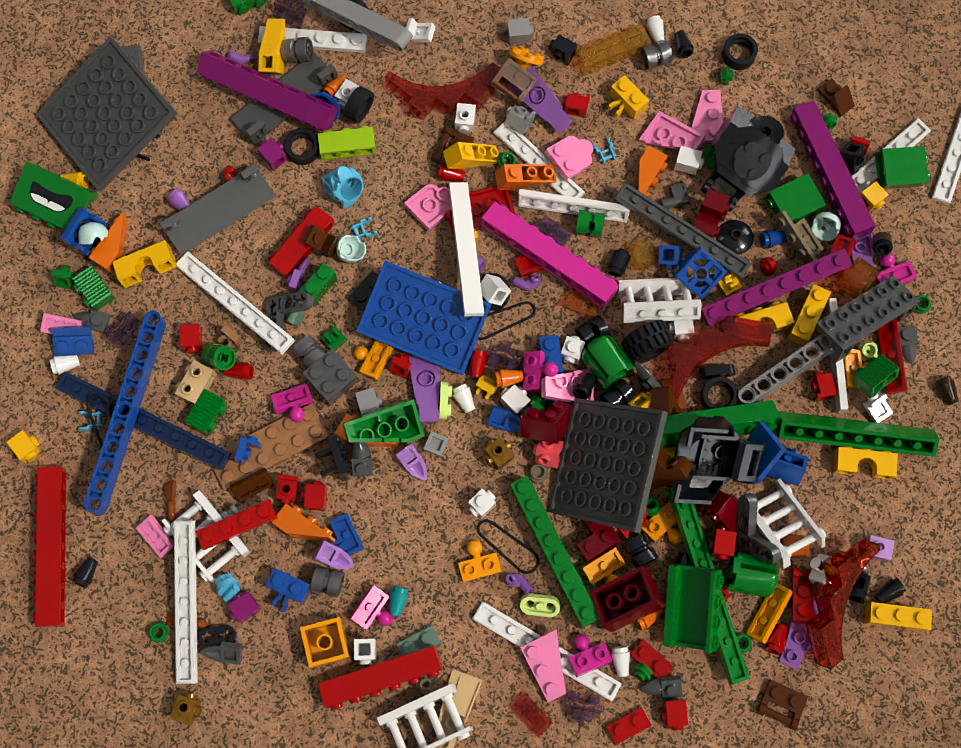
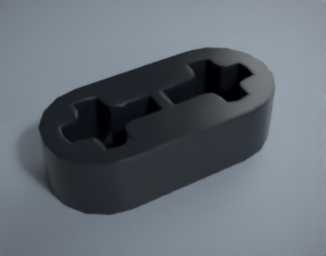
[698,364,736,380]
[198,626,237,647]

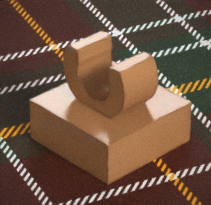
[218,325,243,348]

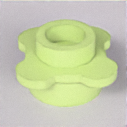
[858,342,878,361]

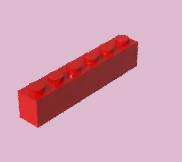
[318,646,443,710]

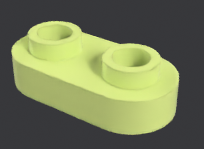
[439,381,452,420]
[520,593,560,617]

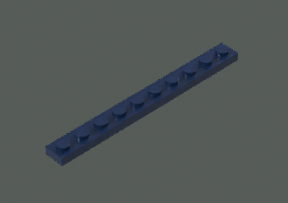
[55,372,232,471]

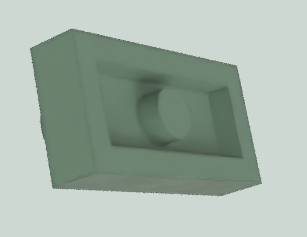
[397,625,441,656]

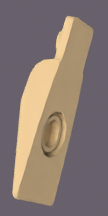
[434,670,482,748]

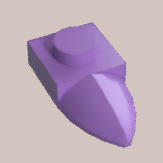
[287,257,309,293]
[395,442,427,480]
[314,539,354,569]

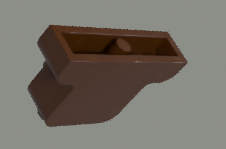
[650,445,693,491]

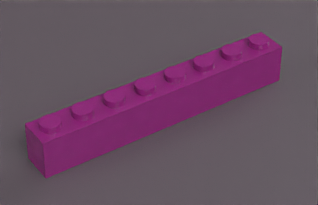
[196,50,338,131]
[790,100,876,239]
[701,248,852,326]

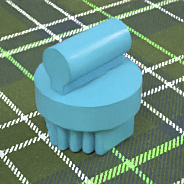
[214,573,240,603]

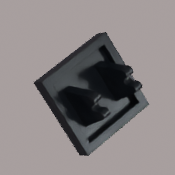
[315,436,352,481]

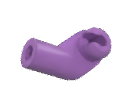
[227,50,255,65]
[512,274,541,291]
[505,573,534,594]

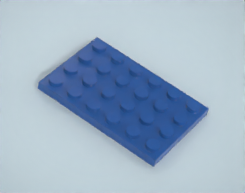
[356,260,492,375]

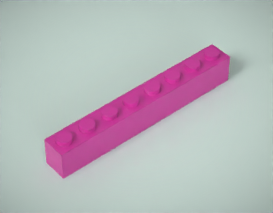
[481,202,619,309]

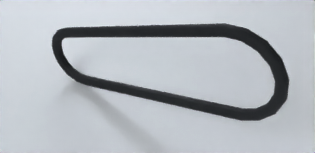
[477,301,536,340]
[86,394,118,448]
[477,519,539,574]

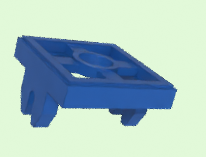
[60,207,107,258]
[674,246,728,300]

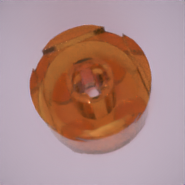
[835,256,880,299]

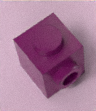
[257,138,288,171]
[228,592,262,623]

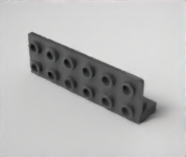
[231,53,337,145]
[160,163,275,255]
[816,276,920,363]

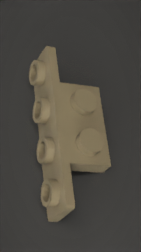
[774,209,824,264]

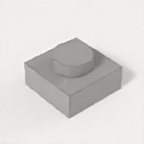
[424,431,449,458]

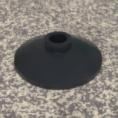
[748,116,784,144]
[716,220,754,255]

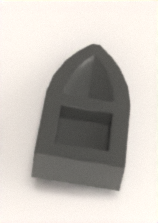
[72,310,111,333]
[898,325,918,364]
[635,361,662,392]
[351,442,373,477]
[200,641,242,665]
[640,675,683,699]

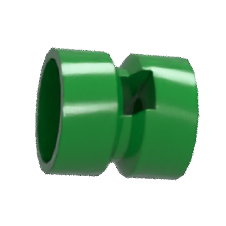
[575,210,605,237]
[201,342,236,370]

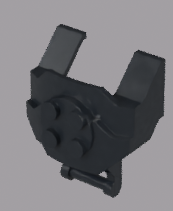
[700,105,796,212]
[673,416,767,505]

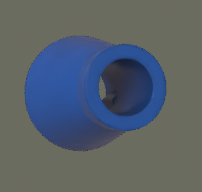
[759,230,788,249]

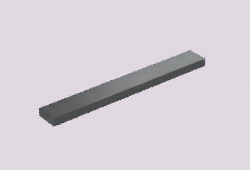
[614,183,752,280]

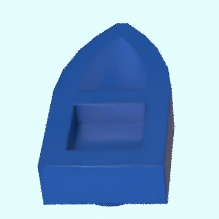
[487,405,521,432]

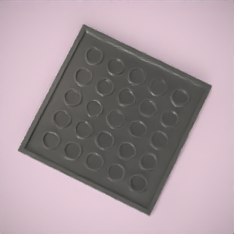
[36,36,178,192]
[548,398,668,533]

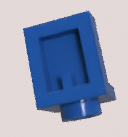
[234,436,262,465]

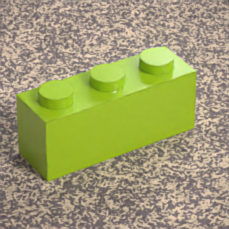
[318,126,376,160]

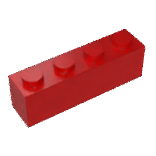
[269,206,335,280]

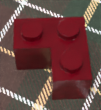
[693,189,731,238]
[520,401,572,444]
[694,490,747,532]
[575,520,621,563]

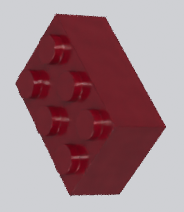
[589,566,665,632]

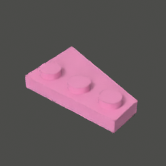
[691,90,723,143]
[639,111,706,150]
[541,368,594,403]
[520,628,566,702]

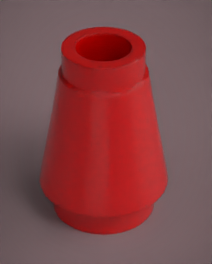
[437,162,465,182]
[469,350,488,378]
[224,362,254,381]
[765,623,788,655]

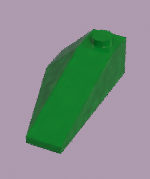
[342,399,424,442]

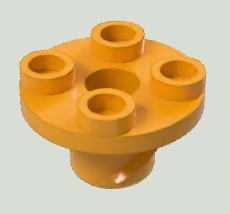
[508,46,544,70]

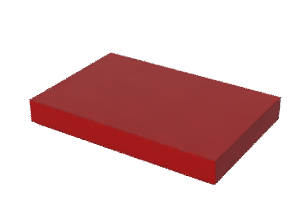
[469,185,515,229]

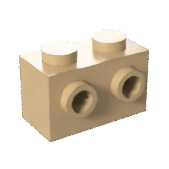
[175,360,217,405]

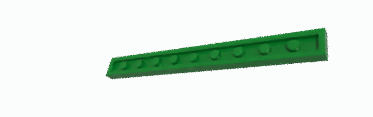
[667,487,750,685]

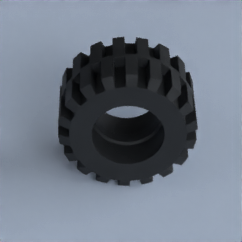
[621,320,675,364]

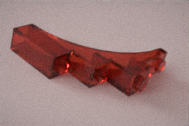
[385,62,506,120]
[666,315,774,403]
[805,539,880,670]

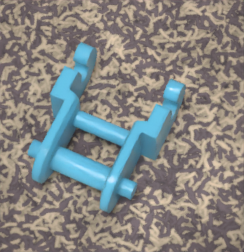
[592,138,617,164]
[350,217,378,240]
[78,411,104,431]

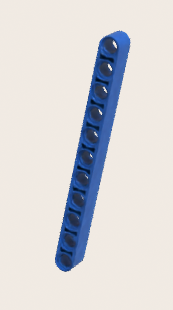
[84,311,166,516]

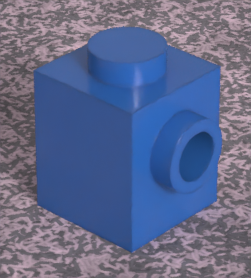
[659,245,682,270]

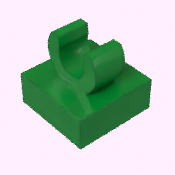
[51,265,75,290]
[320,325,347,351]
[526,392,548,411]

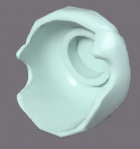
[811,212,841,241]
[78,222,108,244]
[336,235,366,263]

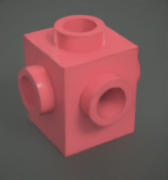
[533,441,564,468]

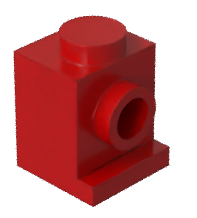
[562,93,590,118]
[811,371,837,402]
[275,474,300,505]

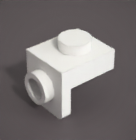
[405,18,436,43]
[863,393,893,423]

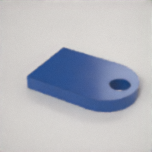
[741,422,786,484]

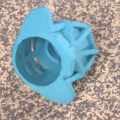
[321,166,364,209]

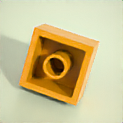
[300,617,351,668]

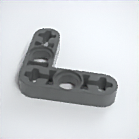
[263,291,314,352]
[736,493,781,565]

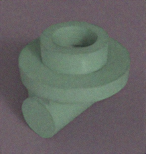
[285,311,304,326]

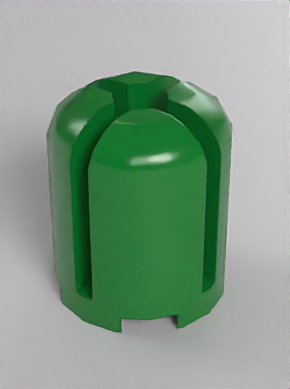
[581,335,635,391]
[724,551,779,598]

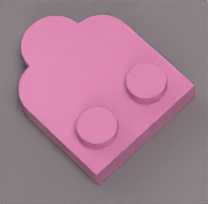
[544,136,594,181]
[404,184,451,231]

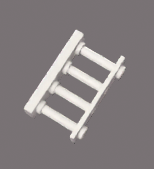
[618,277,702,323]
[756,479,826,569]
[162,490,250,583]
[377,684,474,748]

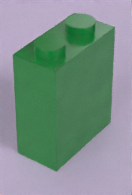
[875,146,930,189]
[766,174,826,224]

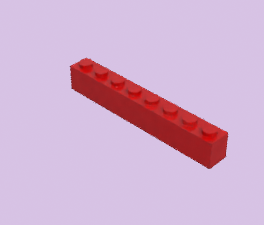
[32,466,66,628]

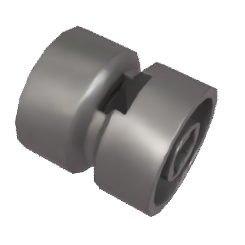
[281,37,314,63]
[640,40,673,70]
[292,335,327,368]
[310,565,345,598]

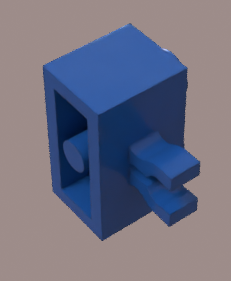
[539,335,563,378]
[767,444,809,486]
[265,568,311,612]

